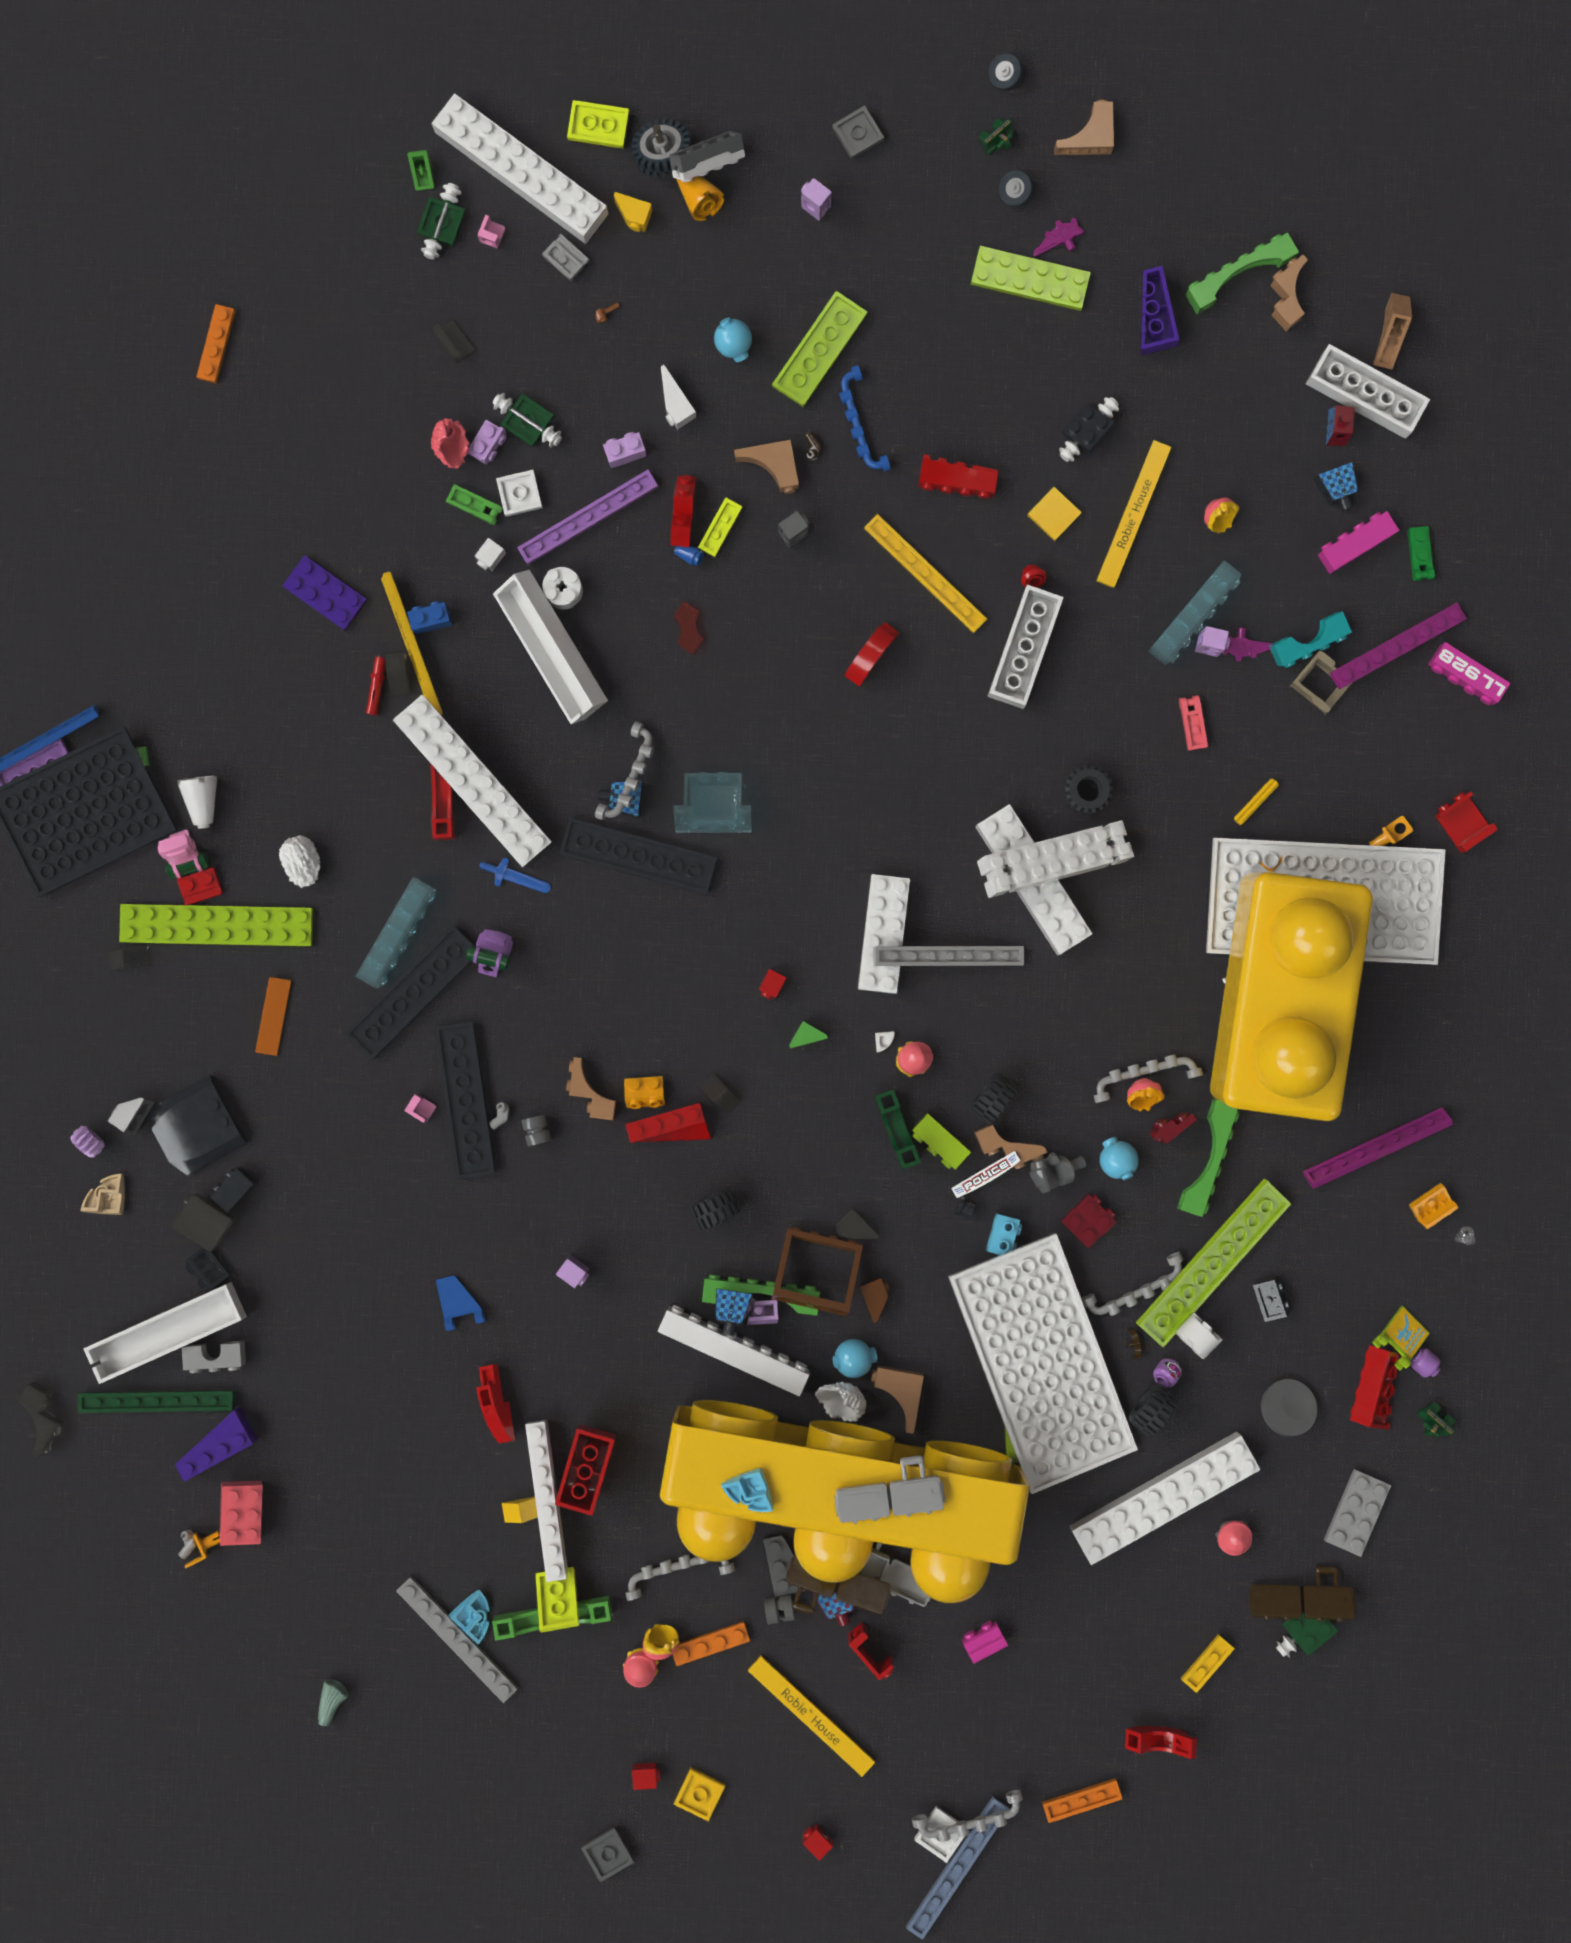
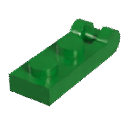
[1407,526,1435,581]

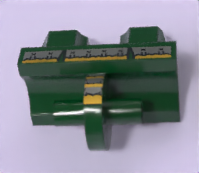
[979,118,1014,155]
[1417,1402,1455,1438]

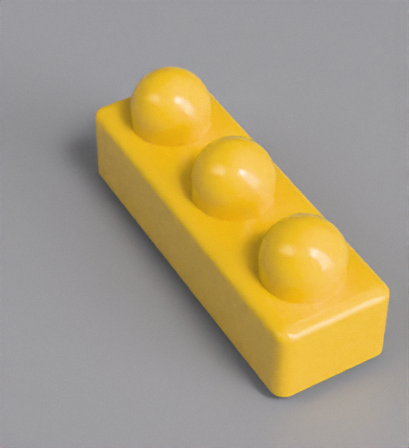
[660,1400,1030,1603]

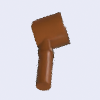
[595,303,619,323]

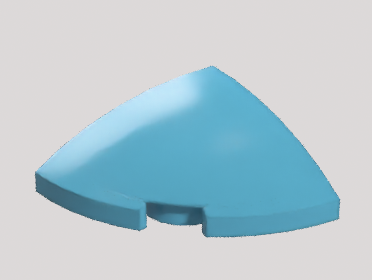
[721,1468,774,1512]
[448,1589,490,1644]

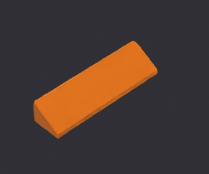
[255,977,291,1056]

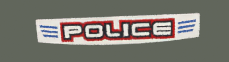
[951,1151,1021,1198]

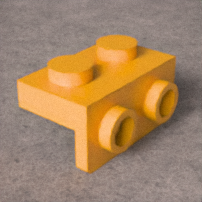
[624,1076,665,1109]
[1409,1183,1458,1229]

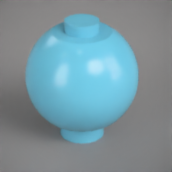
[714,318,752,362]
[1100,1137,1139,1181]
[833,1339,877,1378]

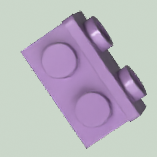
[467,420,507,465]

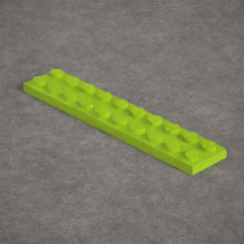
[119,904,313,946]
[1136,1179,1291,1347]

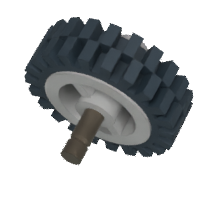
[632,119,692,178]

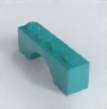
[1269,611,1352,668]

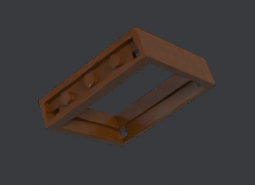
[772,1227,863,1316]

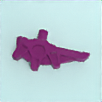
[1033,218,1084,258]
[1222,628,1273,662]

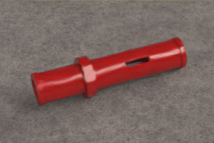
[365,657,387,716]

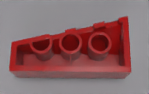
[918,454,998,499]
[625,1103,711,1143]
[1350,1345,1399,1430]

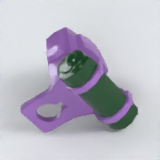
[466,929,513,977]

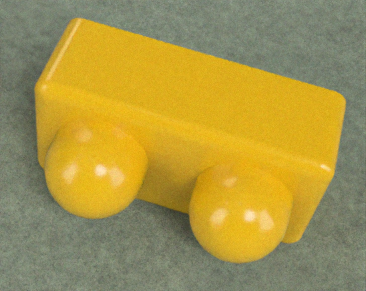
[1210,872,1373,1121]

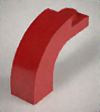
[844,622,899,687]
[1125,1726,1197,1759]

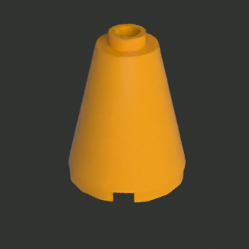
[676,176,724,221]

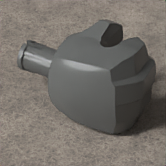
[1030,1152,1086,1193]

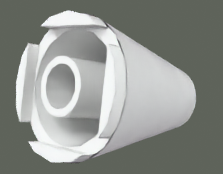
[177,776,217,829]

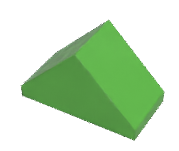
[408,150,434,191]
[789,1021,828,1048]

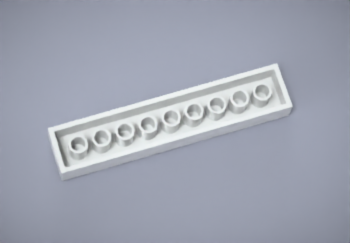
[432,93,608,244]
[393,694,551,867]
[1069,1432,1260,1565]

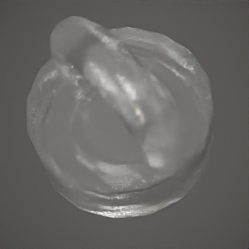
[1455,1226,1476,1245]

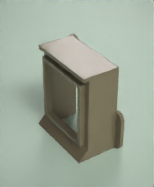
[1290,651,1352,715]

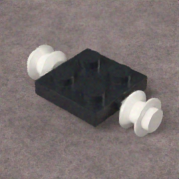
[1059,397,1119,462]

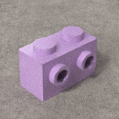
[603,432,647,468]

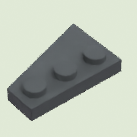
[763,1534,806,1597]

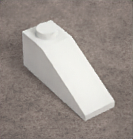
[661,365,696,430]

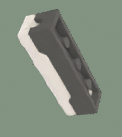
[669,131,745,182]

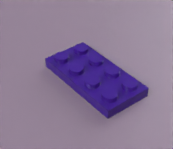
[282,555,368,631]

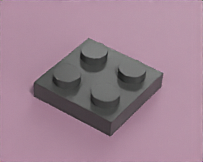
[832,105,884,160]
[581,1826,634,1882]

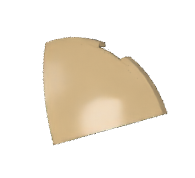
[81,1174,125,1215]

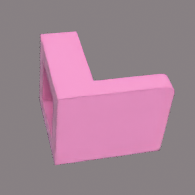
[478,215,505,249]
[404,1094,436,1123]

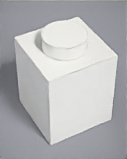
[475,538,506,571]

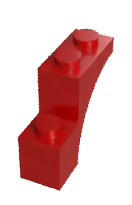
[670,475,697,547]

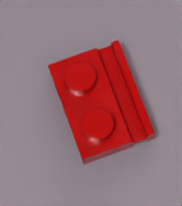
[177,867,223,905]

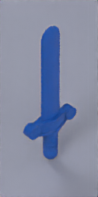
[479,858,551,893]

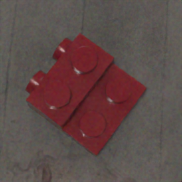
[1149,1112,1197,1144]
[1061,1194,1116,1249]

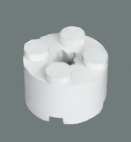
[542,567,583,610]
[1176,1313,1222,1359]

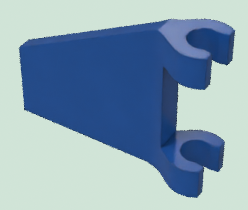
[436,1275,486,1331]

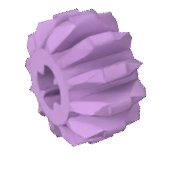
[70,1126,105,1157]

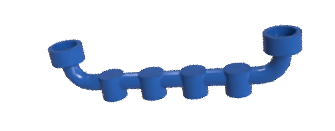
[839,365,891,472]

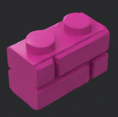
[962,1621,1008,1664]

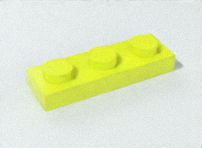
[698,498,742,558]

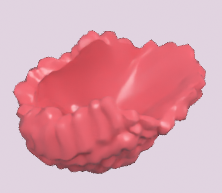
[431,418,469,469]

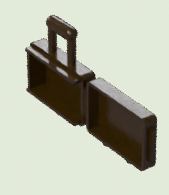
[786,1554,891,1615]
[1249,1566,1357,1623]

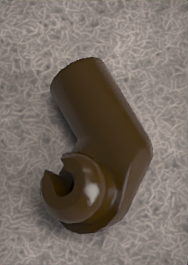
[805,432,822,461]

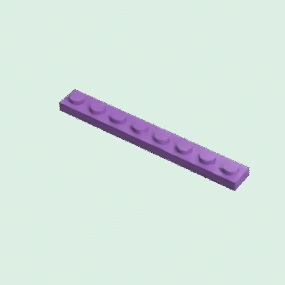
[517,470,658,565]

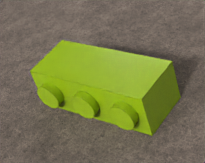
[912,1113,971,1170]

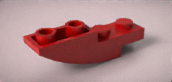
[476,1364,515,1443]

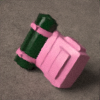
[158,830,209,879]

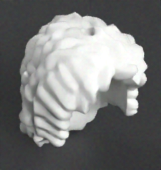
[279,835,320,888]
[815,1382,866,1422]

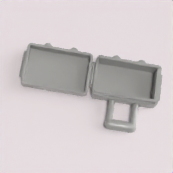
[834,1455,945,1524]
[861,1543,931,1607]

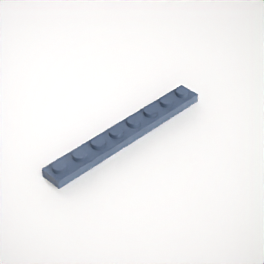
[906,1796,1010,1940]

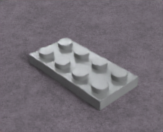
[1324,1469,1391,1557]

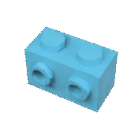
[986,1213,1022,1255]

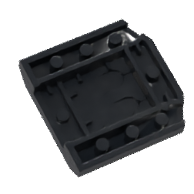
[151,1075,248,1175]

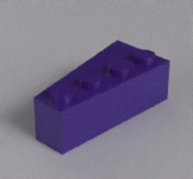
[1141,266,1179,355]
[175,1406,258,1482]

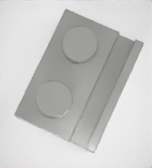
[542,234,589,281]

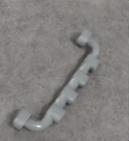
[595,721,654,820]
[1094,1054,1203,1103]
[1081,1252,1184,1316]
[625,1554,735,1601]
[912,1790,1023,1842]

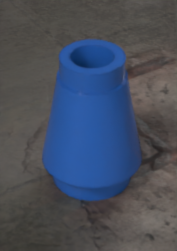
[674,546,704,566]

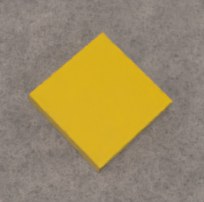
[1027,487,1082,541]
[674,1767,726,1822]

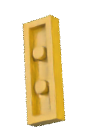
[1181,1634,1234,1693]

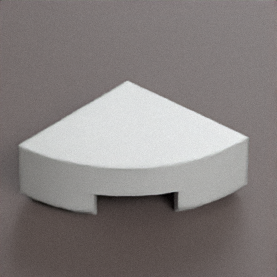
[875,1032,894,1052]

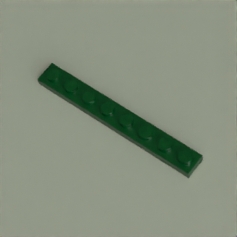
[78,1390,234,1413]

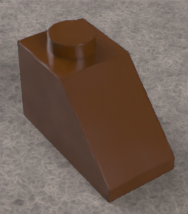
[859,1277,890,1323]

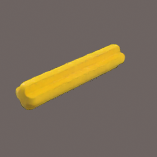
[1234,779,1279,825]

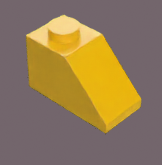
[614,192,652,232]

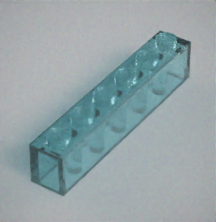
[1148,560,1242,666]
[355,877,436,989]

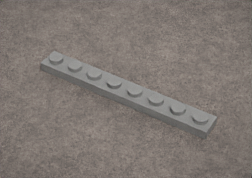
[873,946,1024,966]
[396,1576,518,1703]

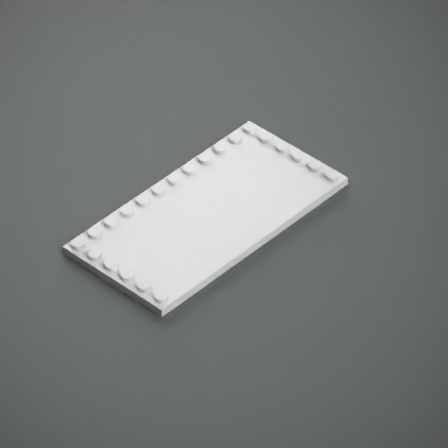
[1206,838,1445,965]
[948,1233,1138,1494]

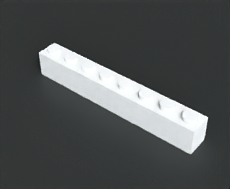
[525,1420,569,1582]

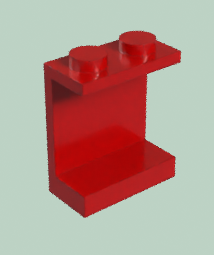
[1434,792,1498,853]
[847,1622,894,1681]

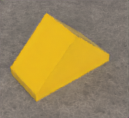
[502,1497,538,1523]

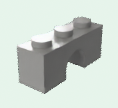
[182,1341,246,1373]

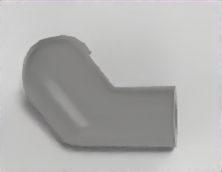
[489,1102,510,1130]
[178,1530,196,1560]

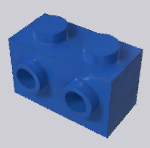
[407,601,452,634]

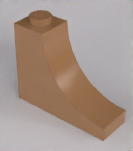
[1054,100,1114,155]
[1373,293,1412,369]
[734,440,799,494]
[871,1365,924,1434]

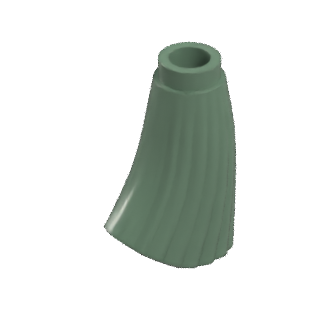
[318,1679,349,1726]

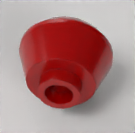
[1021,564,1047,588]

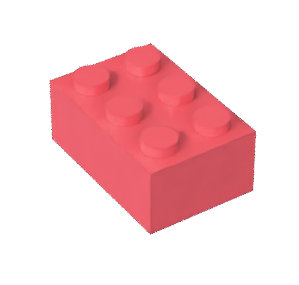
[219,1481,263,1546]

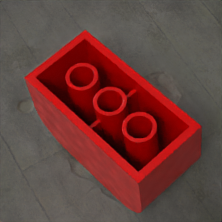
[555,1424,617,1516]

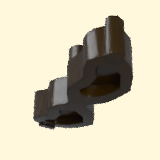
[1127,1329,1141,1360]

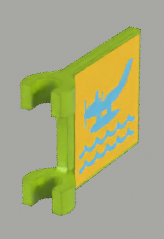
[1372,1306,1430,1371]

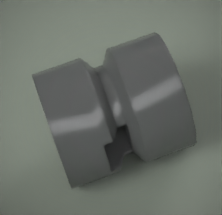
[521,1114,552,1146]
[764,1595,795,1625]

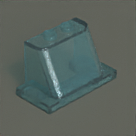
[673,772,752,833]

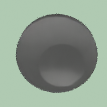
[1261,1379,1317,1437]

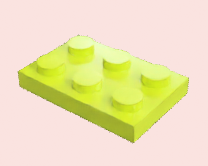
[567,100,629,149]
[535,1567,580,1633]

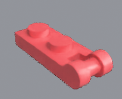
[1179,695,1208,751]

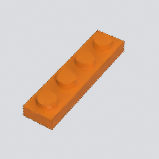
[196,304,236,384]
[673,1621,750,1666]
[1042,1778,1122,1823]

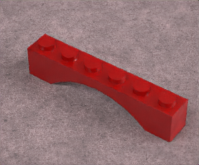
[430,763,455,841]

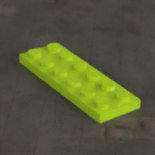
[971,246,1091,311]
[772,291,868,407]

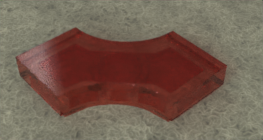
[673,601,704,655]

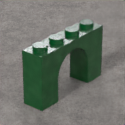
[874,1088,921,1169]

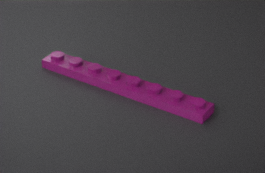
[1329,602,1467,690]
[1303,1107,1453,1189]

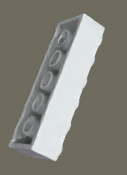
[1306,344,1430,439]
[987,585,1063,709]
[858,874,910,994]

